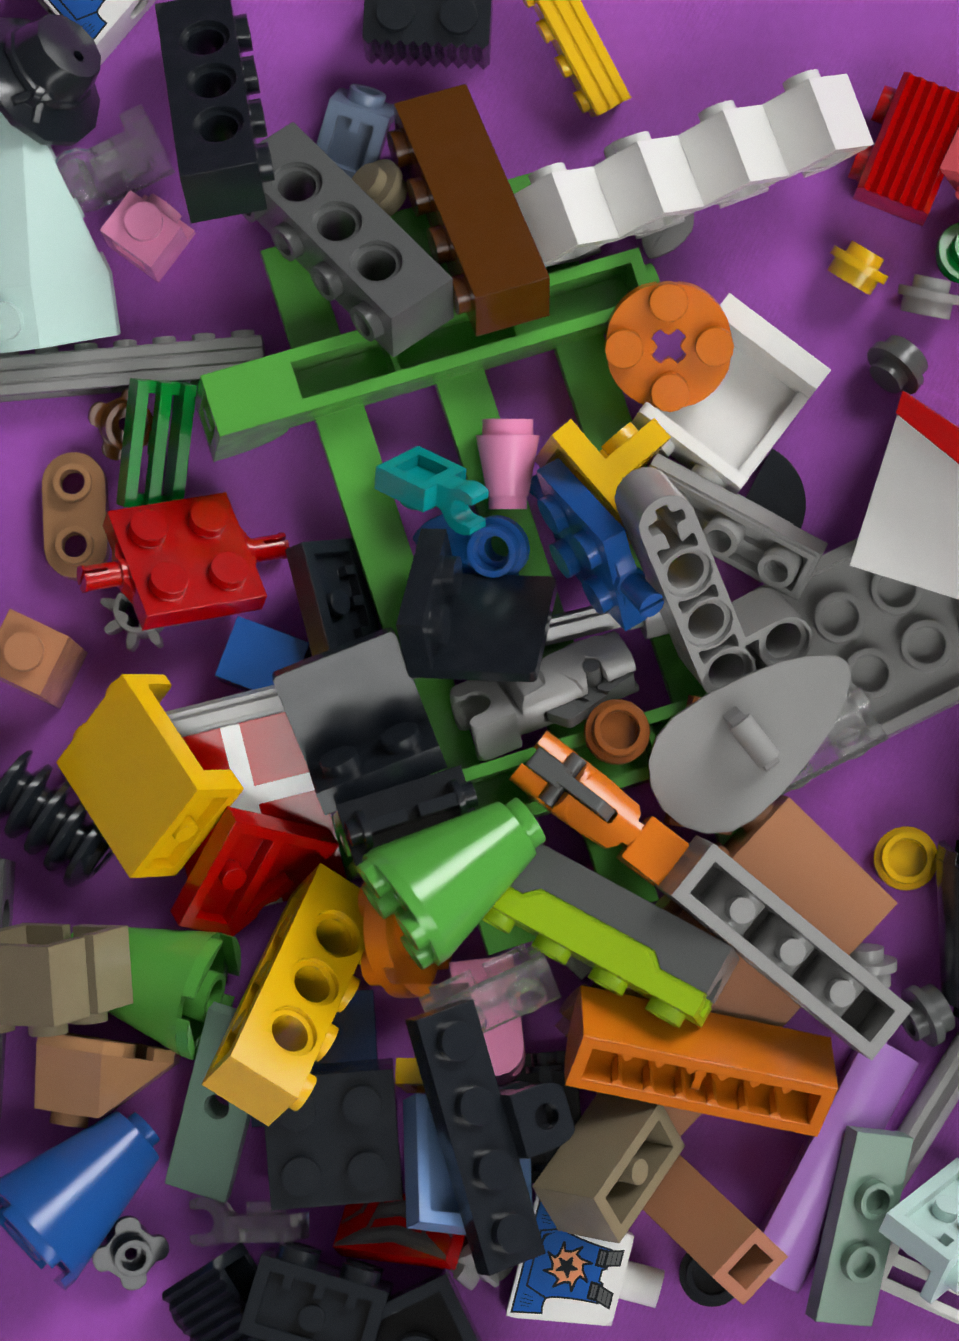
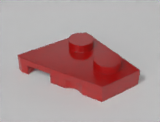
[170,806,339,936]

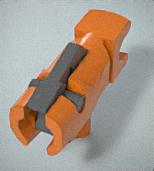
[509,731,689,886]

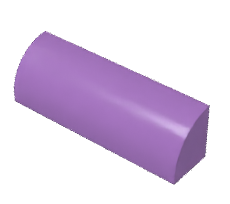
[758,1044,919,1293]

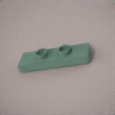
[805,1126,914,1327]

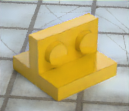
[535,418,671,545]

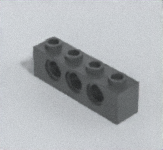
[242,122,454,358]

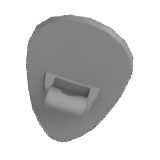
[648,655,851,834]

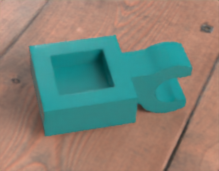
[374,446,489,535]

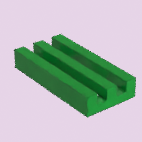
[116,378,197,508]

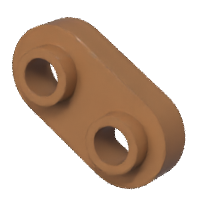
[42,452,110,581]

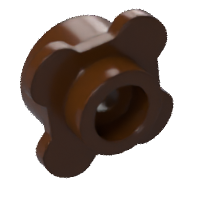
[88,387,153,461]

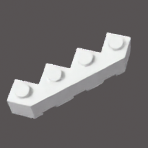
[514,69,874,267]

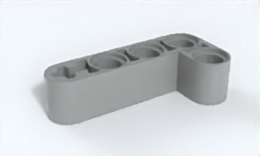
[615,467,813,693]

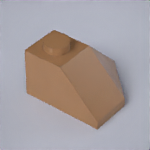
[34,1032,180,1128]

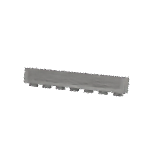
[0,330,265,403]

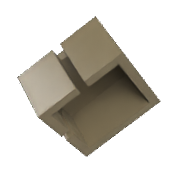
[0,923,133,1037]

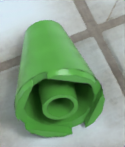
[71,927,241,1060]

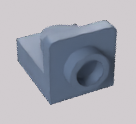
[316,84,395,179]

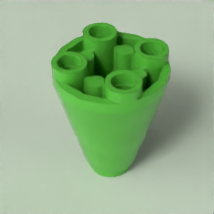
[356,797,546,970]

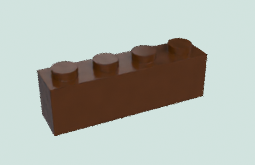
[387,84,550,337]

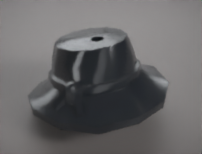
[0,14,101,146]

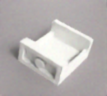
[632,293,831,495]

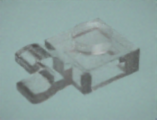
[189,1197,309,1247]

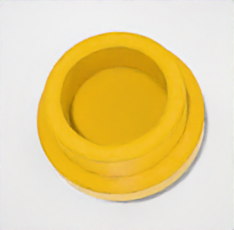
[827,241,889,295]
[873,826,937,891]

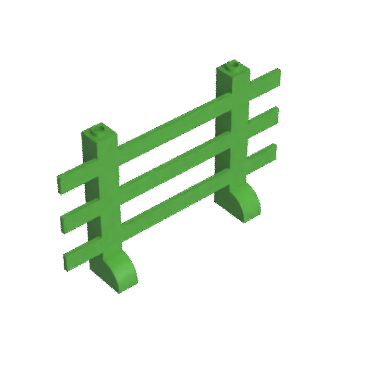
[195,172,740,956]

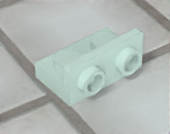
[879,1158,959,1304]

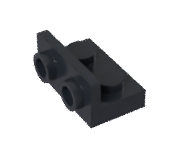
[285,538,380,656]

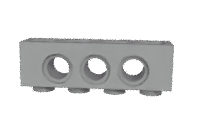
[655,835,913,1061]

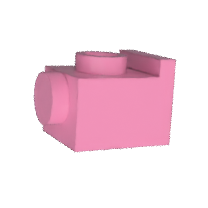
[100,190,196,283]

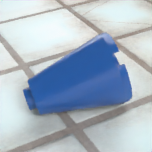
[0,1111,160,1290]

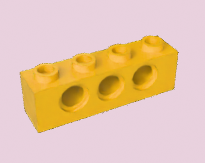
[201,863,365,1127]

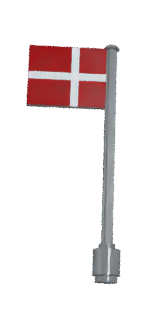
[166,578,669,906]

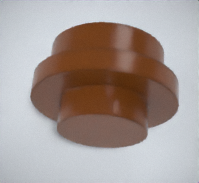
[584,699,650,765]

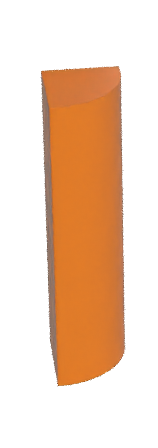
[564,985,838,1137]

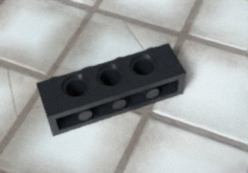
[155,0,275,224]

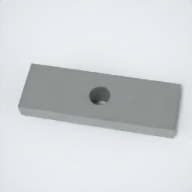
[649,453,828,601]

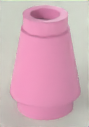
[476,419,540,509]

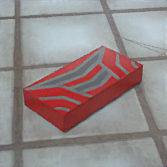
[333,1193,465,1270]

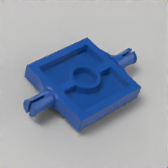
[529,458,664,631]

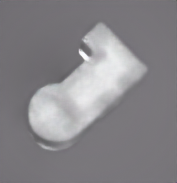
[55,104,176,213]

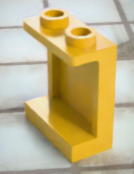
[56,674,244,878]

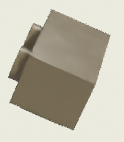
[532,1092,685,1243]

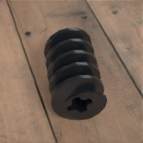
[0,750,114,888]

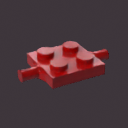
[77,492,289,631]

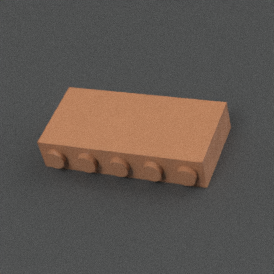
[554,794,898,1137]

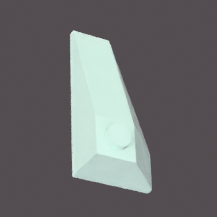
[0,112,121,353]

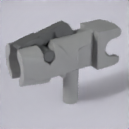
[450,631,639,761]

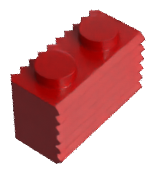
[848,72,959,226]

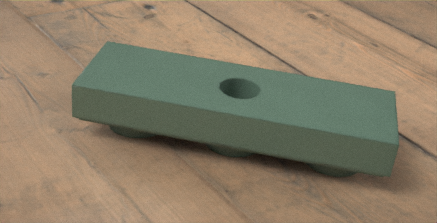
[165,1002,251,1203]

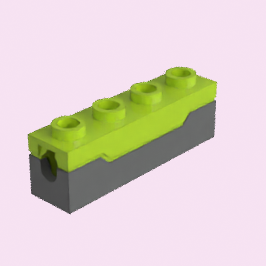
[482,844,740,1028]

